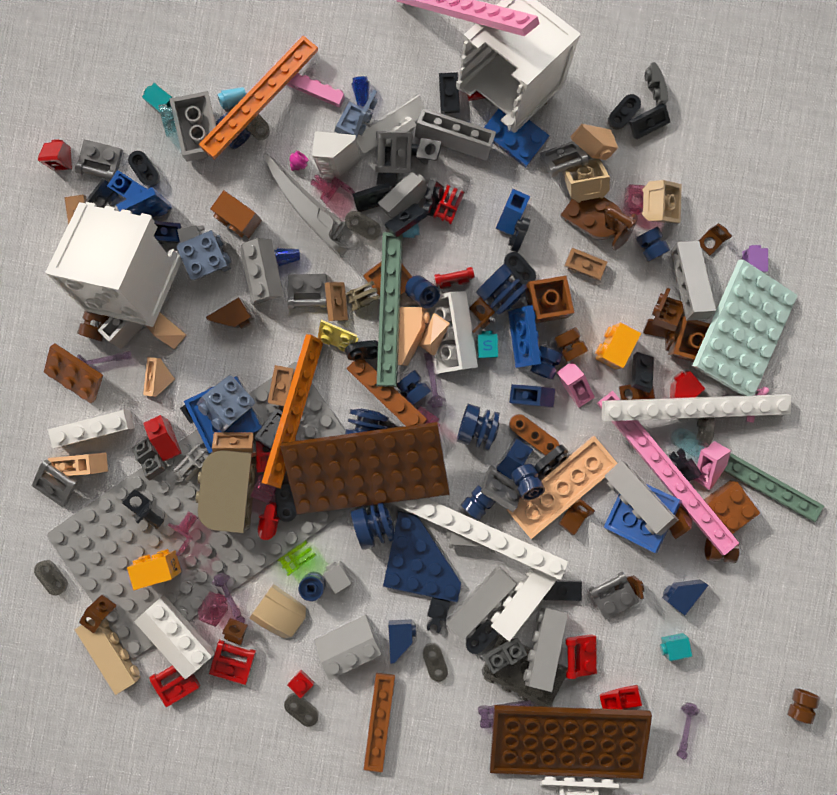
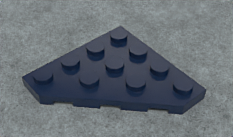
[383,511,462,602]

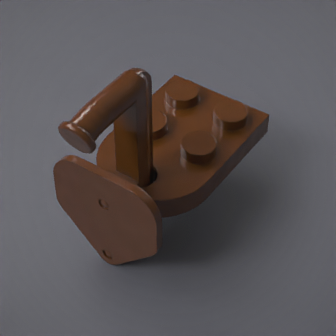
[560,197,638,251]

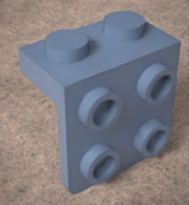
[334,90,378,138]
[177,230,232,280]
[197,375,255,432]

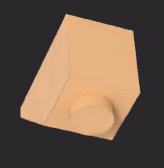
[570,124,618,160]

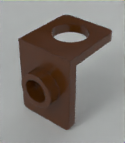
[698,223,732,256]
[469,297,495,334]
[643,319,675,351]
[619,384,655,400]
[559,499,595,535]
[614,575,645,599]
[79,595,116,633]
[222,618,248,645]

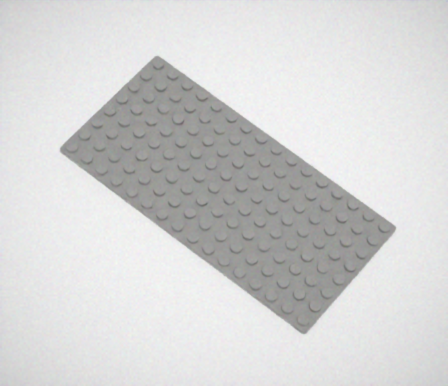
[47,362,350,658]

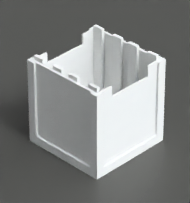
[456,0,581,133]
[45,202,182,327]

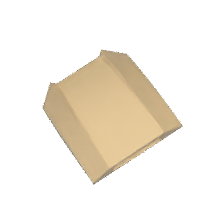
[563,159,610,203]
[641,180,682,223]
[249,584,306,638]

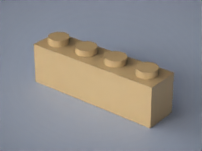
[74,618,141,695]

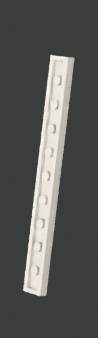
[602,394,791,421]
[391,498,568,580]

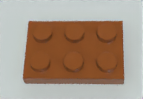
[44,343,103,404]

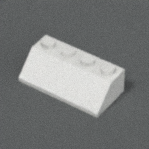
[312,131,361,179]
[427,291,478,374]
[134,595,215,679]

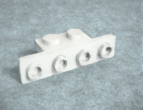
[357,96,426,153]
[540,777,619,795]

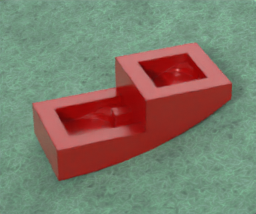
[599,685,642,710]

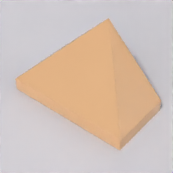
[145,312,187,349]
[419,313,450,356]
[143,357,175,397]

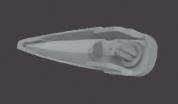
[264,153,348,255]

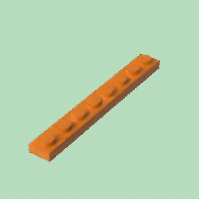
[199,35,318,160]
[262,334,323,488]

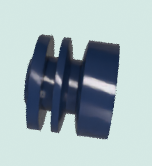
[475,264,527,316]
[456,404,500,451]
[345,408,389,434]
[351,502,394,550]

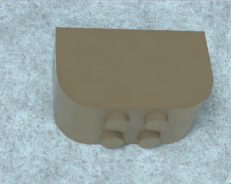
[195,450,257,533]

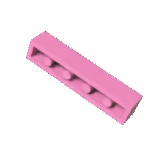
[286,73,345,108]

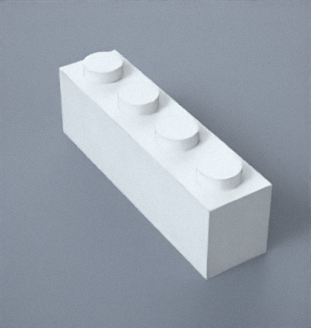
[48,410,135,448]
[490,567,557,642]

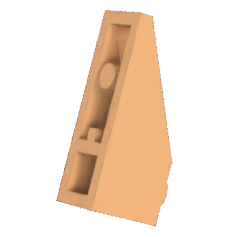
[398,307,430,366]
[48,452,108,477]

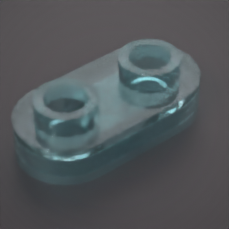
[158,104,177,138]
[671,428,708,458]

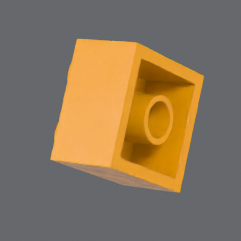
[595,322,641,369]
[127,549,182,591]

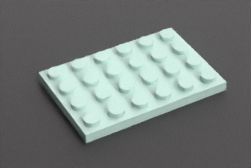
[692,260,798,396]

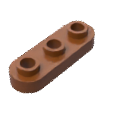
[509,414,559,455]

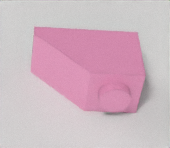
[557,362,595,408]
[694,441,731,490]

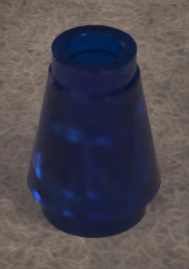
[351,76,370,106]
[274,248,300,267]

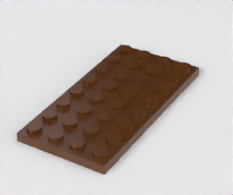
[280,422,450,515]
[489,705,652,779]

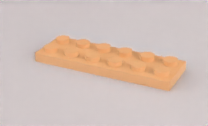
[506,436,618,539]

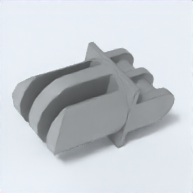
[174,443,209,483]

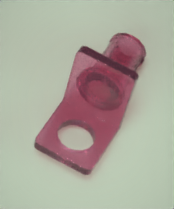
[311,174,355,205]
[168,511,199,556]

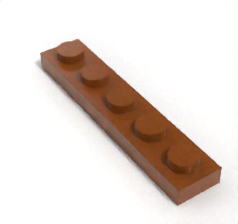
[346,359,428,426]
[364,672,395,772]

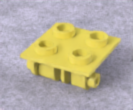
[318,320,359,352]

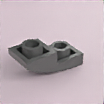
[644,62,668,106]
[132,437,165,481]
[482,637,528,674]

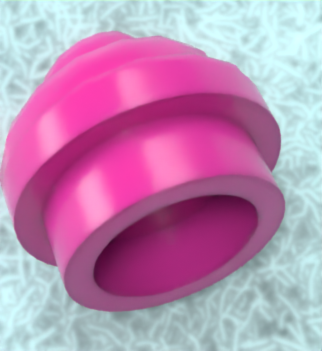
[289,150,309,171]

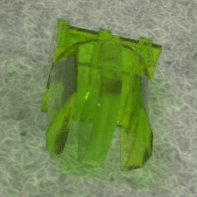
[277,540,317,576]

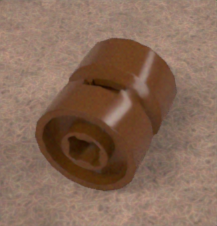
[77,311,110,342]
[554,327,589,362]
[704,538,740,564]
[787,688,821,724]

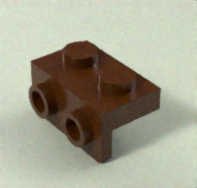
[652,288,684,332]

